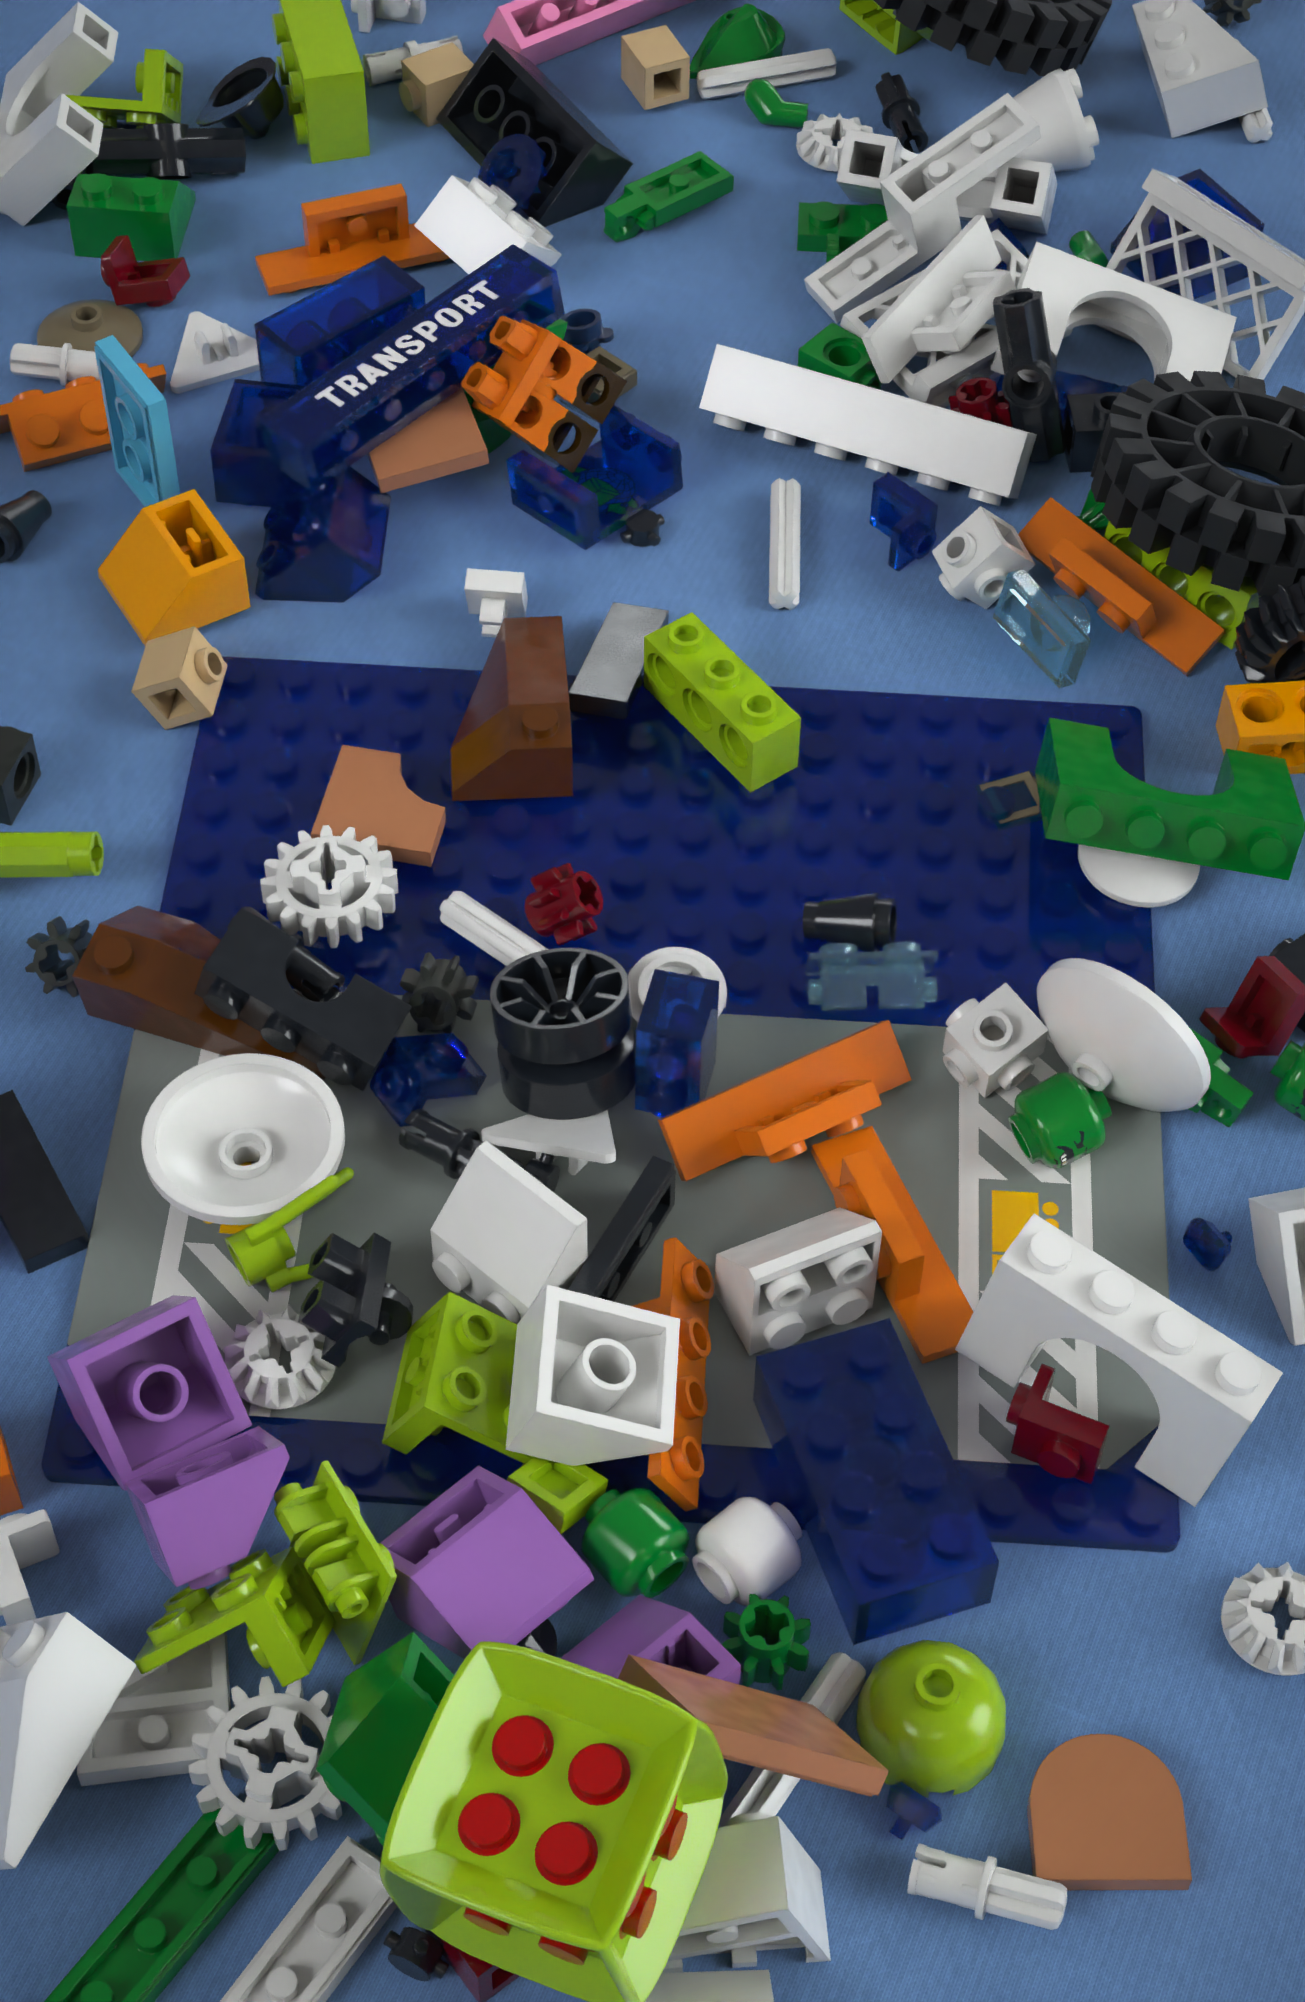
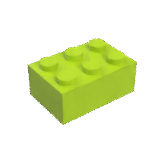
[271,0,370,164]

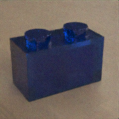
[635,969,719,1118]

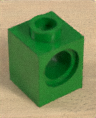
[798,322,882,390]

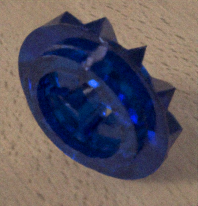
[478,134,548,211]

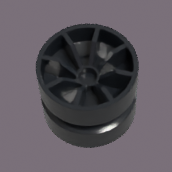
[490,948,638,1120]

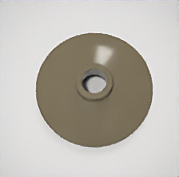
[37,299,143,357]

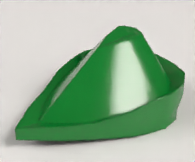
[690,4,785,79]

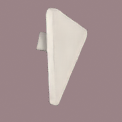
[170,311,282,394]
[481,1110,616,1175]

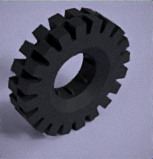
[874,0,1112,76]
[1090,371,1305,596]

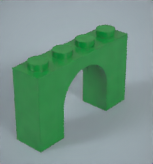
[1035,718,1305,881]

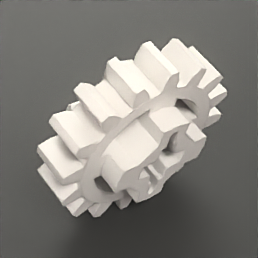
[260,825,399,948]
[188,1676,342,1851]

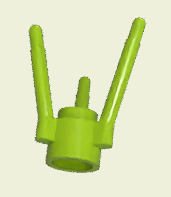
[225,1167,354,1293]

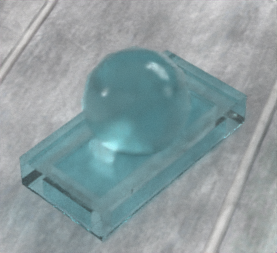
[993,569,1091,688]

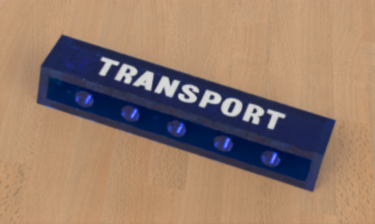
[258,244,565,492]

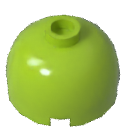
[856,1640,1006,1798]

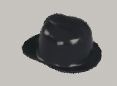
[196,57,284,139]

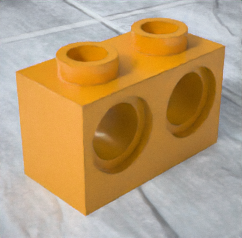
[1215,680,1305,774]

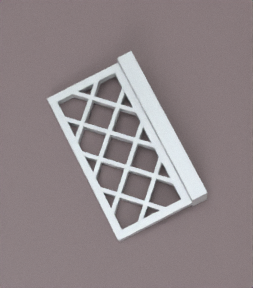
[1106,168,1305,380]
[840,229,1073,408]

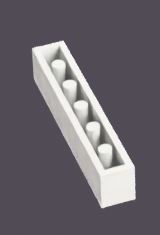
[699,344,1037,506]

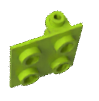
[274,1460,397,1665]

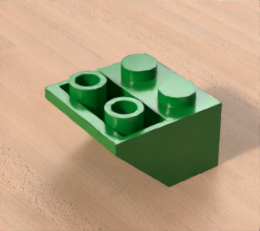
[316,1631,454,1846]

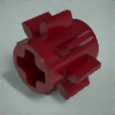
[948,377,1013,427]
[525,863,603,945]

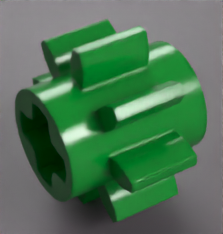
[722,1594,811,1691]

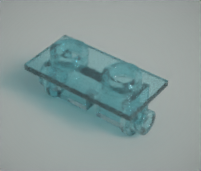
[805,942,938,1011]

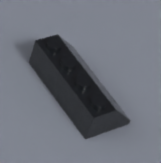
[436,38,633,227]

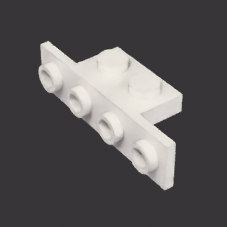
[861,215,1016,383]

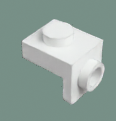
[0,1509,60,1625]

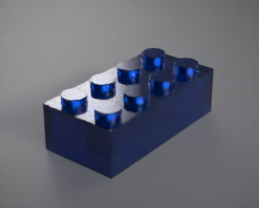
[753,1318,999,1645]

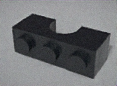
[194,907,412,1091]

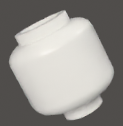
[692,1497,802,1606]

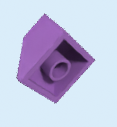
[47,1295,252,1491]
[124,1426,290,1589]

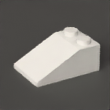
[0,1612,137,1870]

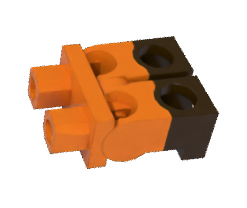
[461,316,627,473]

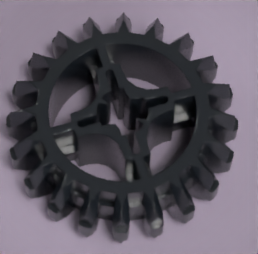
[1234,575,1305,683]

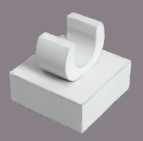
[464,568,528,638]

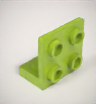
[66,48,184,129]
[382,1291,534,1464]
[134,1545,335,1687]

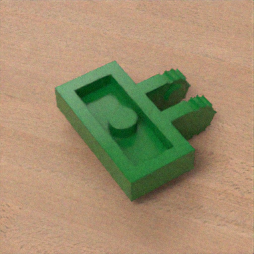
[797,201,888,263]

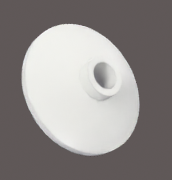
[1078,844,1200,908]

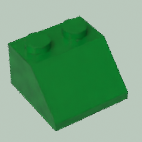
[67,173,196,261]

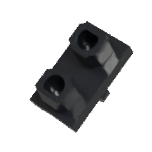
[298,1232,413,1368]

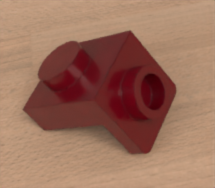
[101,235,190,307]
[1199,956,1305,1059]
[1006,1363,1110,1484]

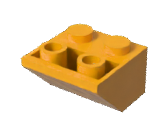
[98,489,251,647]

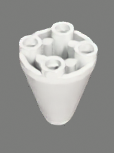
[1013,68,1099,172]

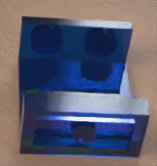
[506,405,683,550]

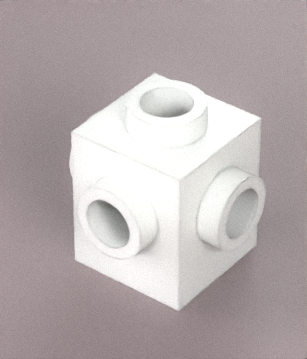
[931,506,1036,609]
[942,982,1048,1098]

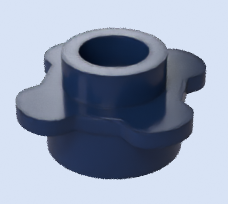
[560,309,614,354]

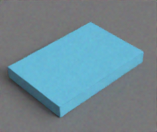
[94,335,180,507]

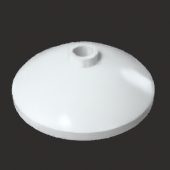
[1037,958,1211,1112]
[141,1053,345,1225]

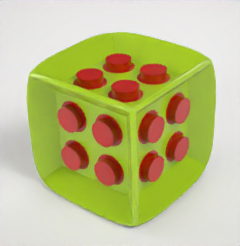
[379,1641,728,2002]

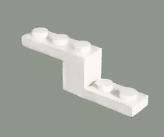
[804,93,1041,324]

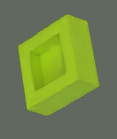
[507,1457,608,1534]

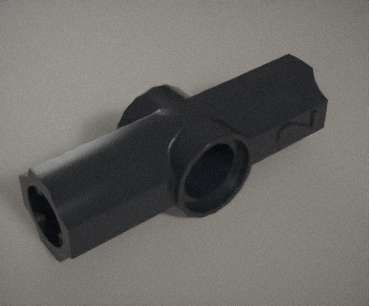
[90,123,246,180]
[993,288,1066,462]

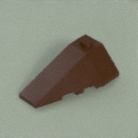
[450,616,573,801]
[72,905,326,1081]

